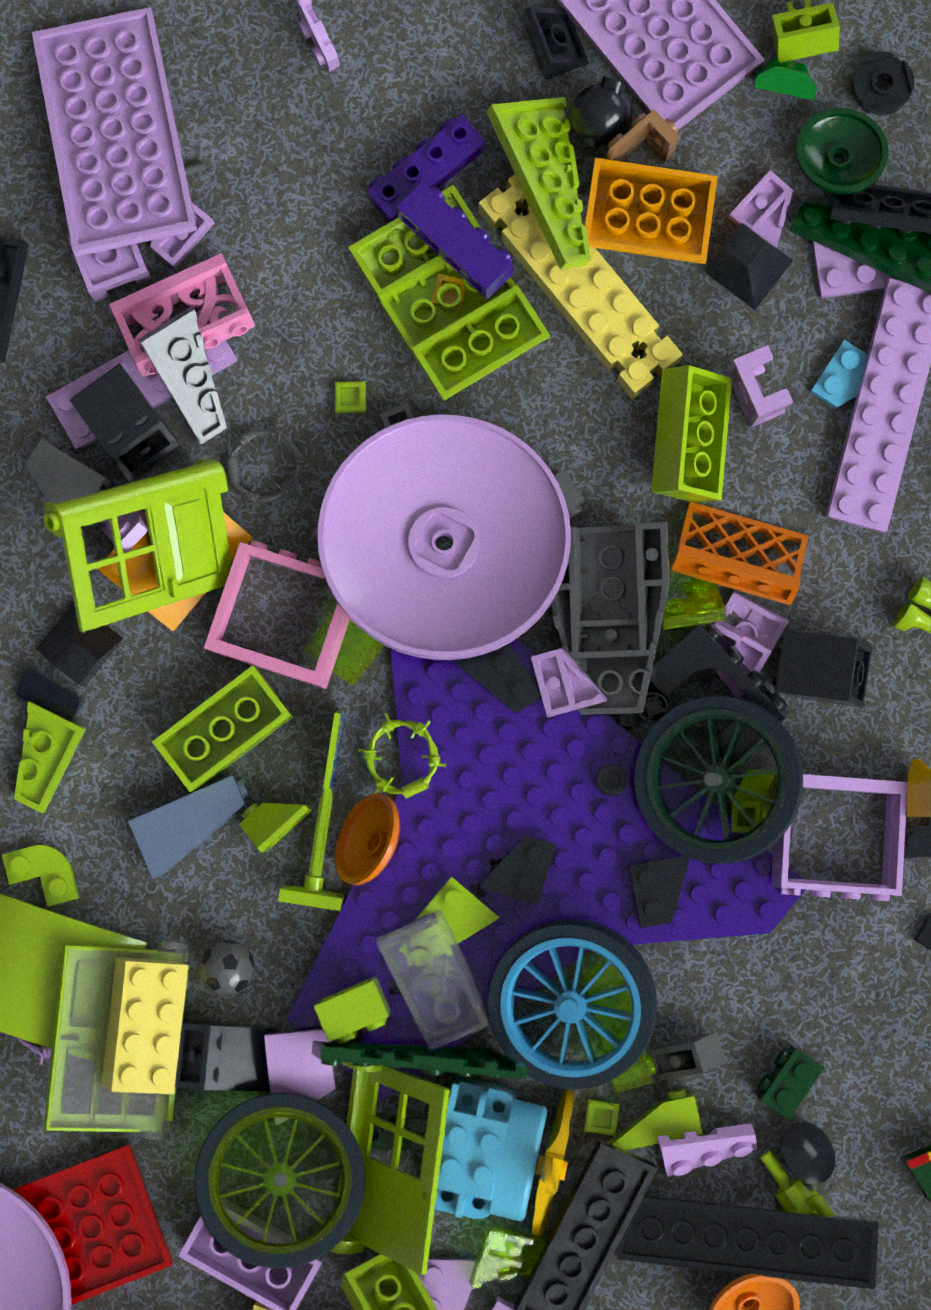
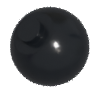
[571,76,632,149]

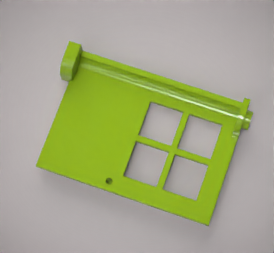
[43,458,232,632]
[330,1062,450,1275]

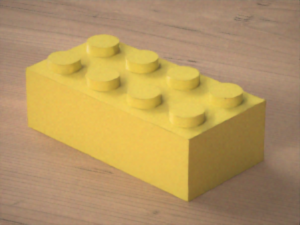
[101,957,188,1094]

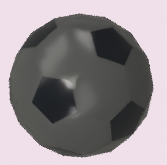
[198,940,255,996]

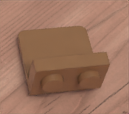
[606,109,679,162]

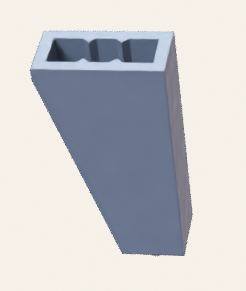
[128,775,250,879]

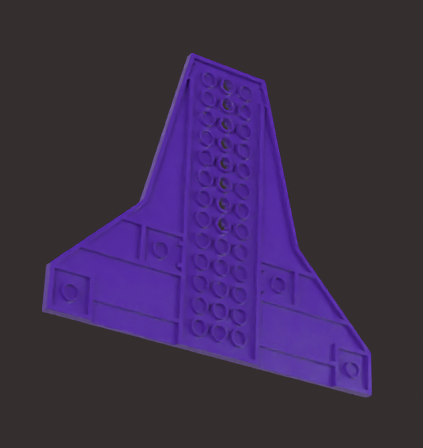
[287,638,805,1101]

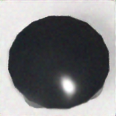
[777,1122,836,1187]

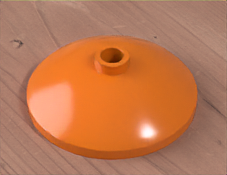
[335,793,400,886]
[709,1274,800,1310]

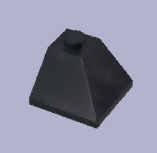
[707,223,793,310]
[37,602,124,687]

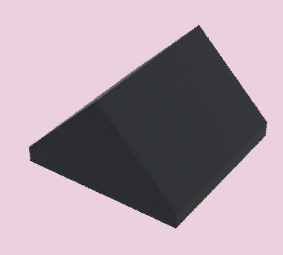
[524,6,589,80]

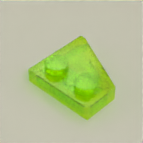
[469,1226,547,1288]

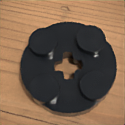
[851,52,914,115]

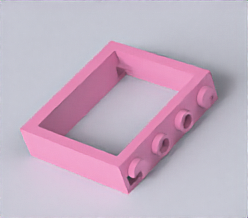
[204,540,350,689]

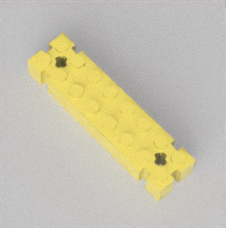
[478,174,683,400]

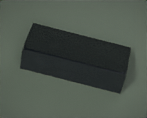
[16,668,85,722]

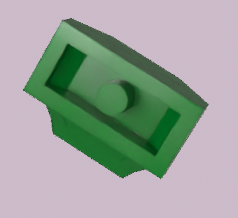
[754,58,817,100]

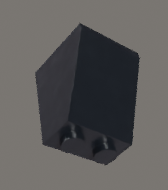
[773,630,873,708]

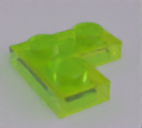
[662,578,726,630]

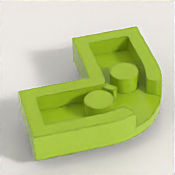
[2,845,79,907]

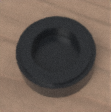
[595,765,627,796]

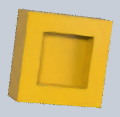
[431,273,468,311]

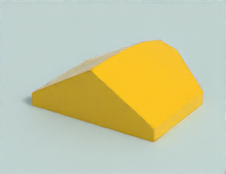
[906,759,931,817]

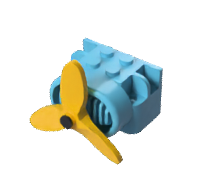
[435,1076,574,1237]

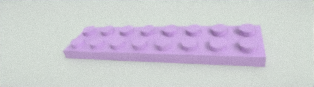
[825,278,931,533]

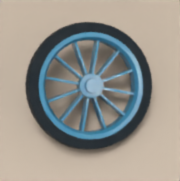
[488,919,657,1089]

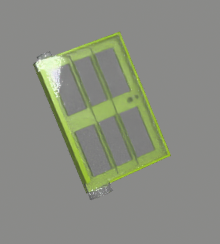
[43,940,189,1140]

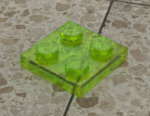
[303,605,384,687]

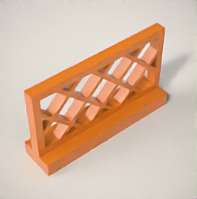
[671,501,808,606]

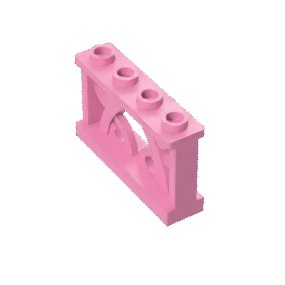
[109,253,255,377]

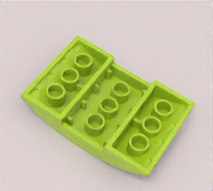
[348,184,550,401]
[0,893,148,1064]

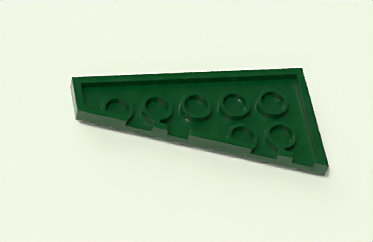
[789,202,931,294]
[311,1041,527,1079]

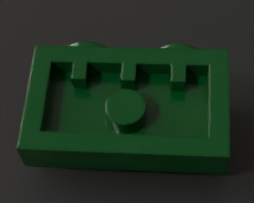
[756,1045,824,1120]

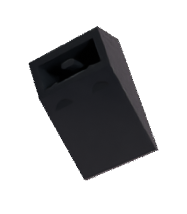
[69,363,179,481]
[175,1019,278,1092]

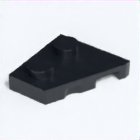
[480,835,556,905]
[628,855,690,928]

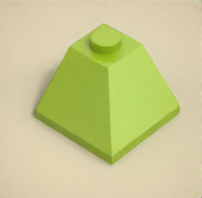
[239,803,313,853]

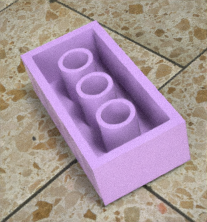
[179,1193,324,1310]

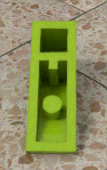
[607,1089,703,1151]

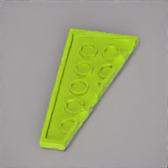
[486,97,591,270]

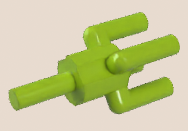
[760,1150,836,1216]

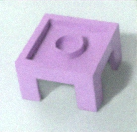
[67,236,152,302]
[726,345,793,427]

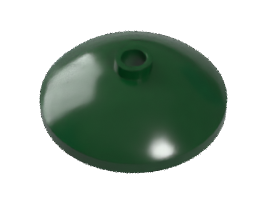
[795,108,889,194]

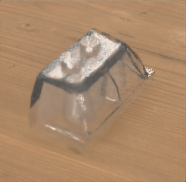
[377,909,489,1050]

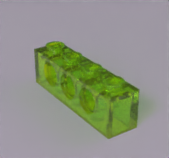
[581,960,656,1093]

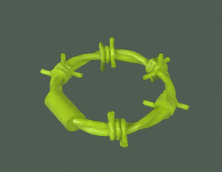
[358,713,446,798]

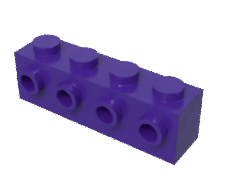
[367,114,486,223]
[396,181,513,300]

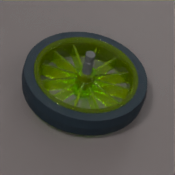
[194,1093,365,1269]

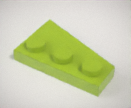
[14,701,86,813]
[390,877,500,970]

